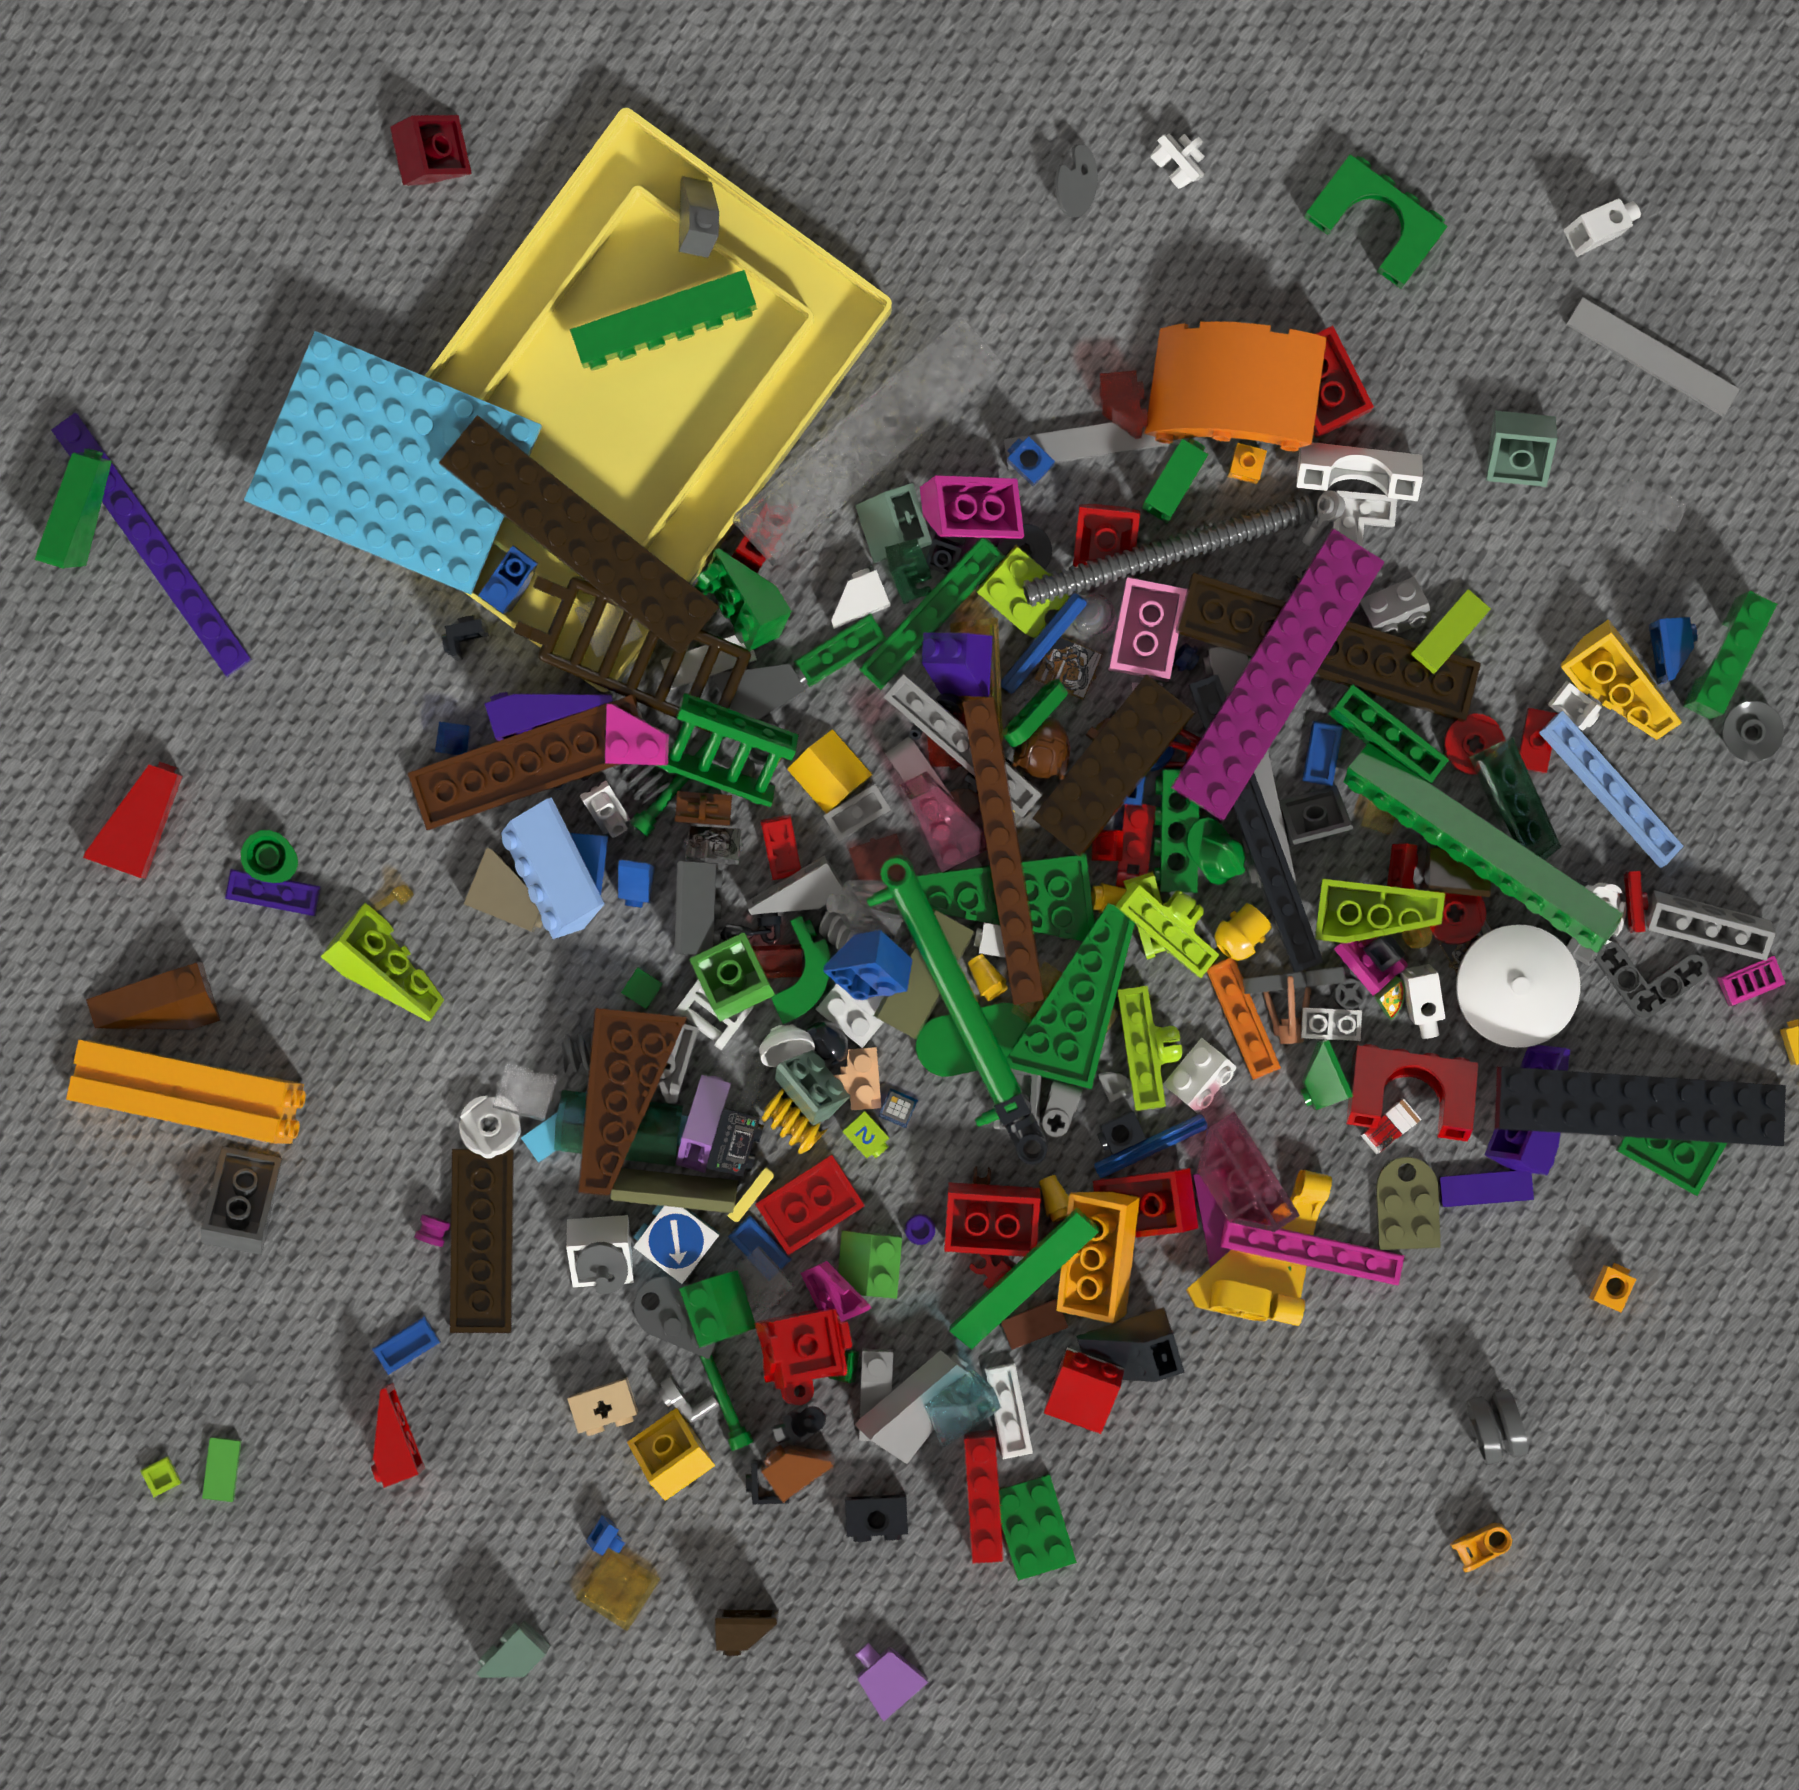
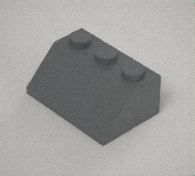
[674,861,723,955]

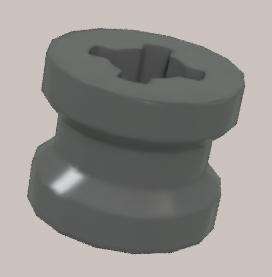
[1333,979,1366,1009]

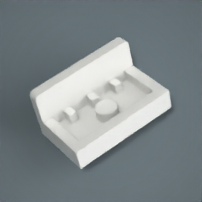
[1163,1038,1236,1114]

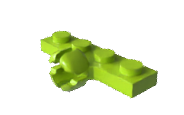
[1115,882,1219,978]
[1117,986,1182,1111]

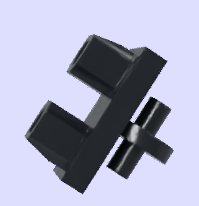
[772,1403,826,1446]

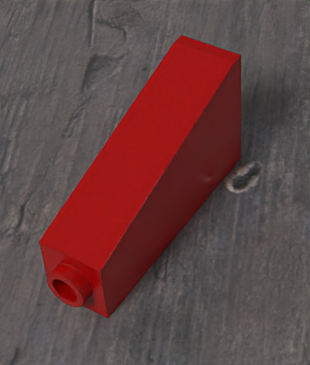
[83,762,182,879]

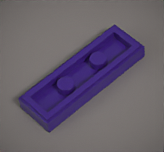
[225,869,321,916]
[1439,1170,1534,1207]

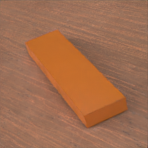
[1207,958,1281,1080]

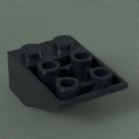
[1076,1307,1185,1382]

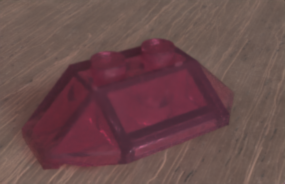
[1197,1112,1300,1232]

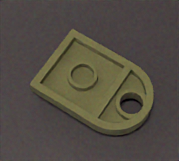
[1376,1157,1441,1250]

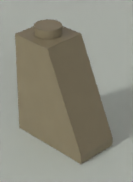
[464,848,543,932]

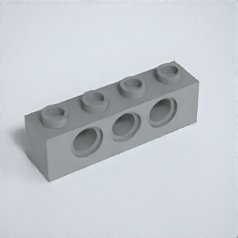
[1645,890,1776,961]

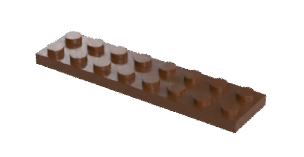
[408,695,643,831]

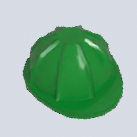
[240,830,298,883]

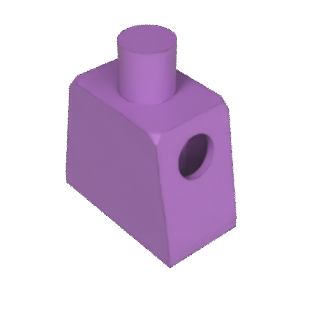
[855,1642,928,1721]

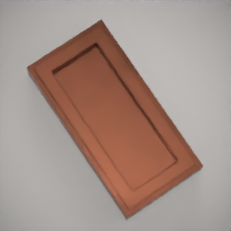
[1001,1299,1068,1350]

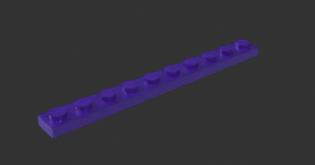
[51,412,252,677]

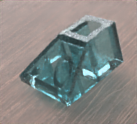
[924,1369,1001,1448]

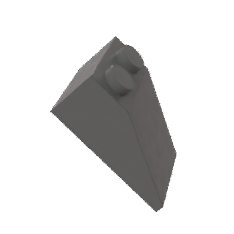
[201,1146,282,1255]

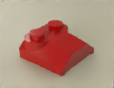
[1073,504,1140,567]

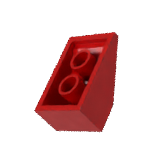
[1093,1168,1199,1238]
[371,1383,425,1488]

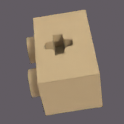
[567,1377,638,1436]

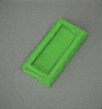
[202,1437,242,1502]

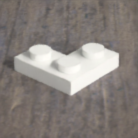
[1332,490,1397,546]

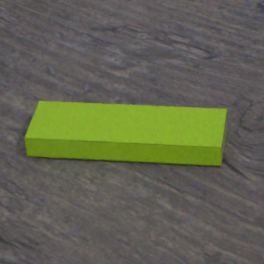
[1411,589,1491,674]

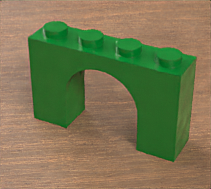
[1304,154,1448,289]
[1683,591,1777,719]

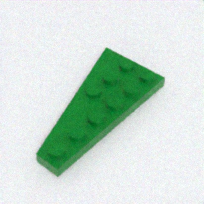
[904,853,1094,941]
[1006,903,1135,1089]

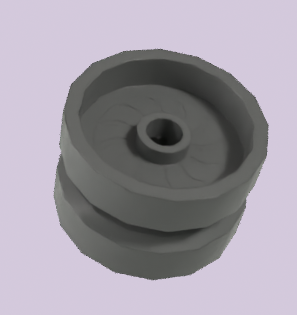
[1467,1389,1529,1465]

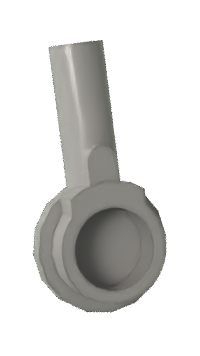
[1302,490,1345,547]

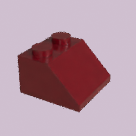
[390,115,472,185]

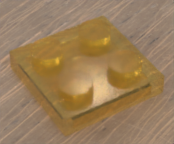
[576,1547,661,1631]

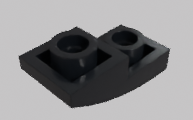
[924,533,967,574]

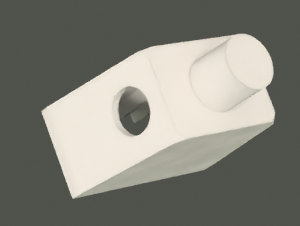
[1563,199,1641,257]
[1400,964,1445,1039]

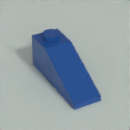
[618,860,655,908]

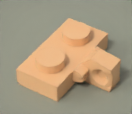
[834,1047,882,1110]

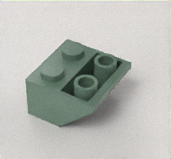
[855,483,932,563]
[775,1050,850,1125]
[476,1620,551,1678]

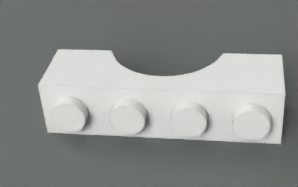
[1297,442,1423,501]

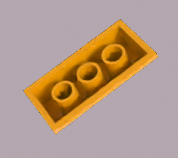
[1056,1192,1139,1324]

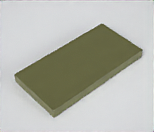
[610,1168,739,1213]

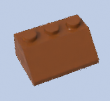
[761,1444,835,1502]

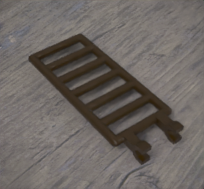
[514,576,751,734]

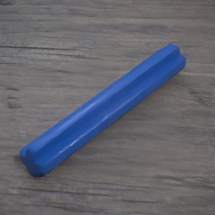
[1000,593,1087,694]
[1094,1114,1208,1178]

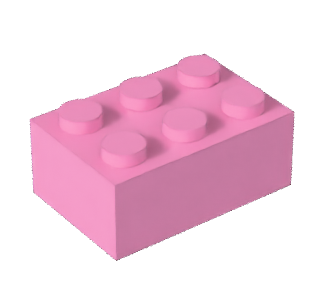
[1108,577,1187,682]

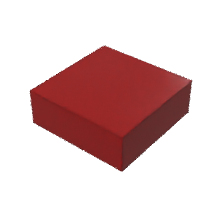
[1092,830,1123,861]

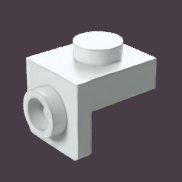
[1548,681,1602,731]

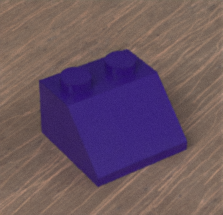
[922,632,993,697]

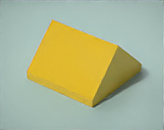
[787,729,872,814]

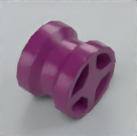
[414,1214,451,1247]

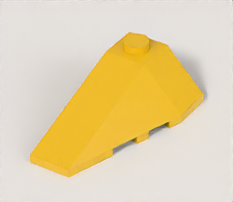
[1561,619,1682,740]

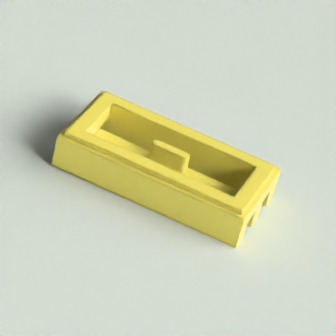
[728,1167,775,1222]

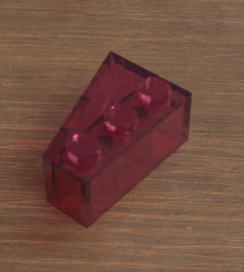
[900,771,987,873]

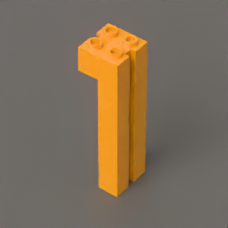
[66,1040,306,1144]

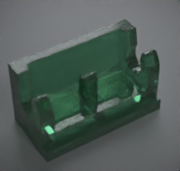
[885,538,932,604]

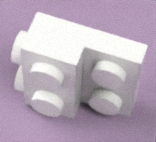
[816,984,884,1048]

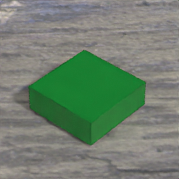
[621,967,663,1009]

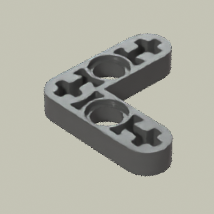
[1595,941,1708,1018]
[1243,967,1346,994]

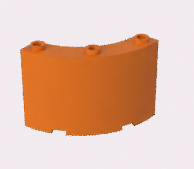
[1145,322,1327,451]

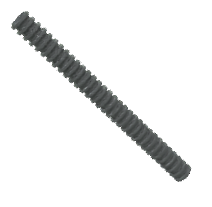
[1023,495,1315,607]

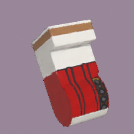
[1361,1098,1422,1154]

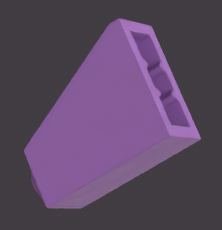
[676,1075,731,1173]

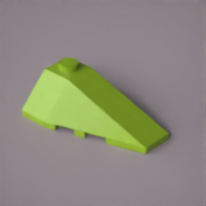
[320,903,444,1022]

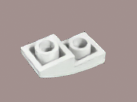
[1301,1008,1362,1041]

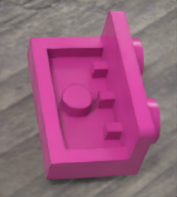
[1334,937,1408,996]

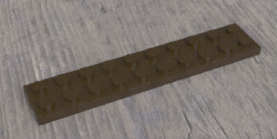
[439,415,719,656]
[1175,573,1481,722]

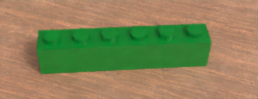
[570,270,757,371]

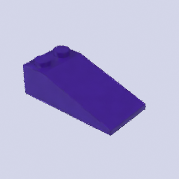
[484,692,614,741]
[1484,1045,1570,1175]

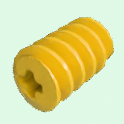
[761,1088,829,1154]

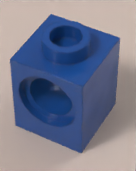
[1007,436,1055,486]

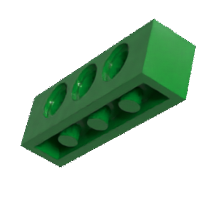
[1328,685,1449,784]
[1154,770,1199,893]

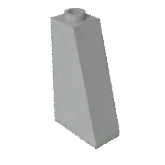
[855,1350,974,1464]

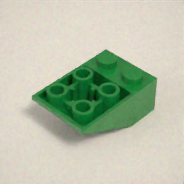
[706,548,792,651]

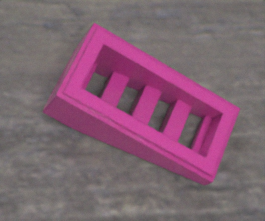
[1717,956,1786,1006]

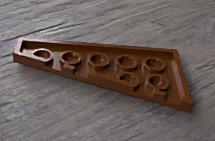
[578,1008,687,1196]

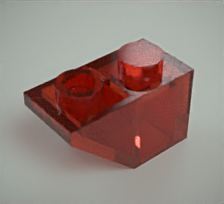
[1099,370,1148,439]

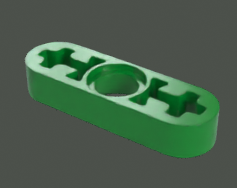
[1002,679,1068,747]

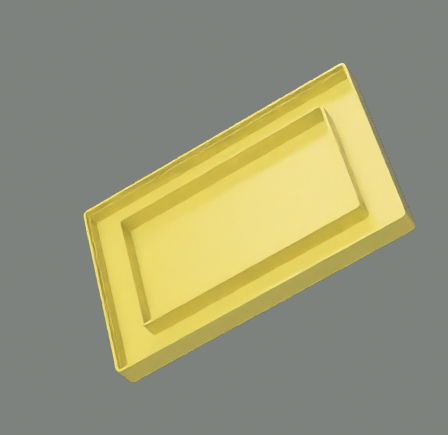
[425,108,892,695]

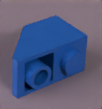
[478,545,538,613]

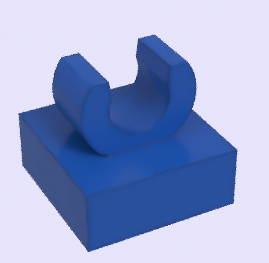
[586,1515,625,1556]

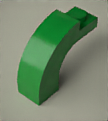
[771,916,831,1025]

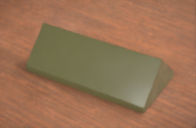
[873,909,975,1039]

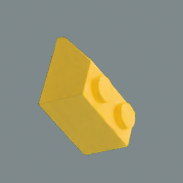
[627,1408,715,1501]

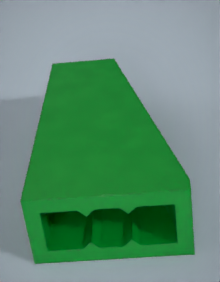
[35,448,112,568]

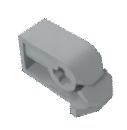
[656,1024,699,1104]

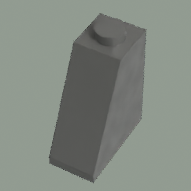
[712,664,808,721]

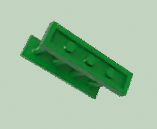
[656,693,799,808]

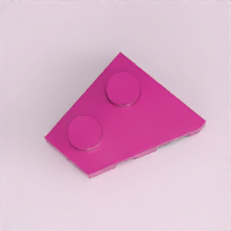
[605,704,669,765]
[800,1261,871,1322]

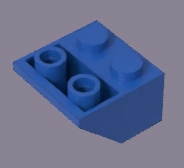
[823,930,912,1000]

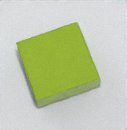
[140,1455,182,1497]

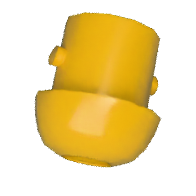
[1214,903,1272,961]

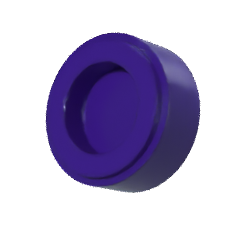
[905,1214,936,1245]

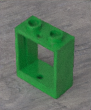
[1141,438,1208,524]

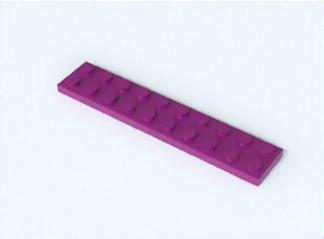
[1171,529,1385,820]

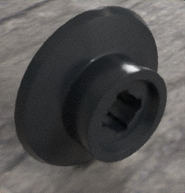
[998,524,1052,569]

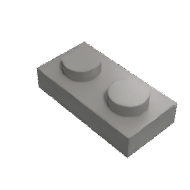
[823,784,891,842]

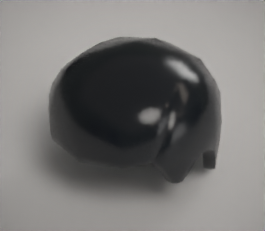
[804,1020,849,1065]

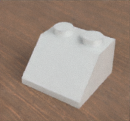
[566,1215,634,1287]

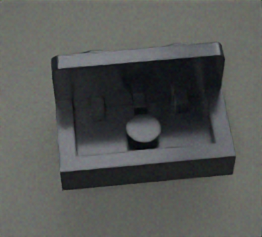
[441,615,489,661]

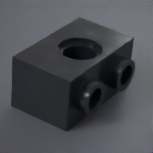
[845,1494,908,1542]

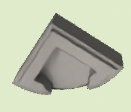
[1097,1072,1132,1102]

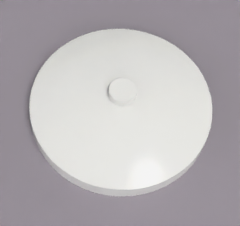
[1456,925,1580,1047]

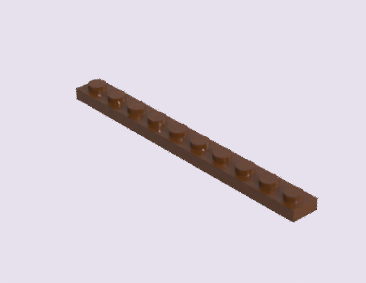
[963,697,1045,1005]

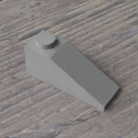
[747,855,845,915]
[859,1348,893,1441]

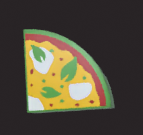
[1374,976,1405,1020]

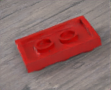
[755,1155,865,1255]

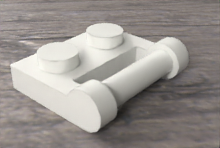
[673,979,754,1050]

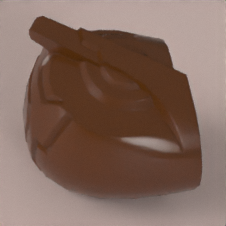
[1012,717,1070,780]

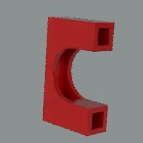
[1346,1044,1478,1142]
[964,1430,1003,1564]

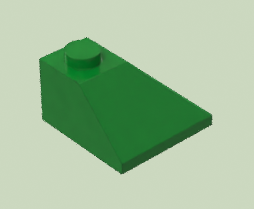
[1300,1039,1353,1110]

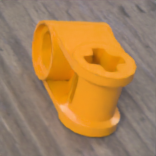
[1450,1523,1512,1572]

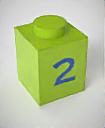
[842,1111,890,1158]

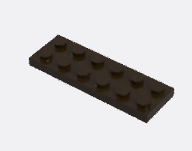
[1032,674,1195,857]
[450,1149,514,1333]

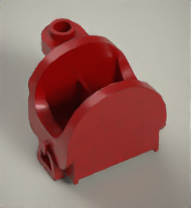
[755,1308,852,1405]

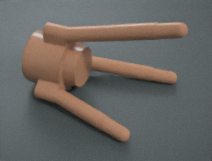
[1263,976,1311,1044]

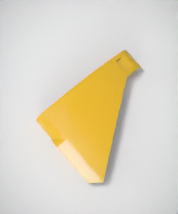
[1186,1169,1332,1326]

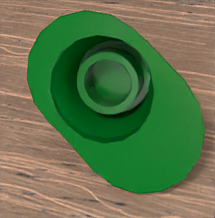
[1187,818,1245,885]

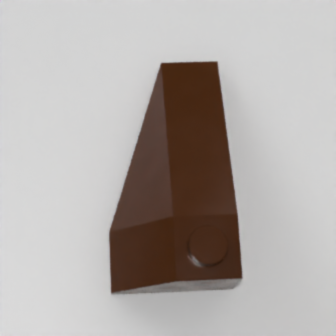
[86,962,221,1030]

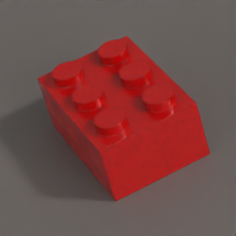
[1313,325,1374,439]
[944,1182,1040,1257]

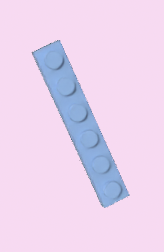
[1539,711,1684,868]

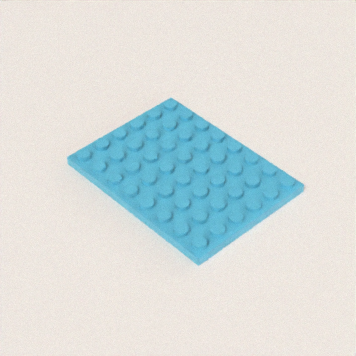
[244,331,542,595]

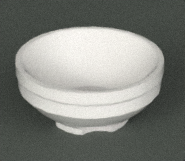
[759,1024,815,1067]

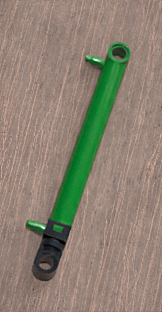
[866,855,1048,1165]

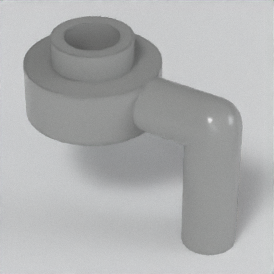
[658,1376,719,1423]

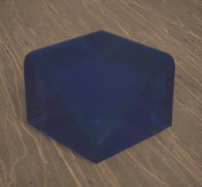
[435,721,471,755]

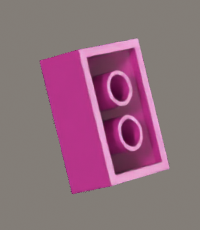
[920,476,1024,539]

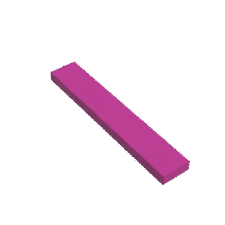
[1220,1217,1405,1286]

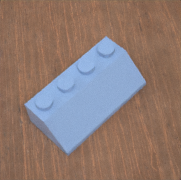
[501,797,604,939]

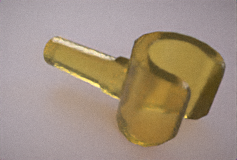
[370,885,414,912]

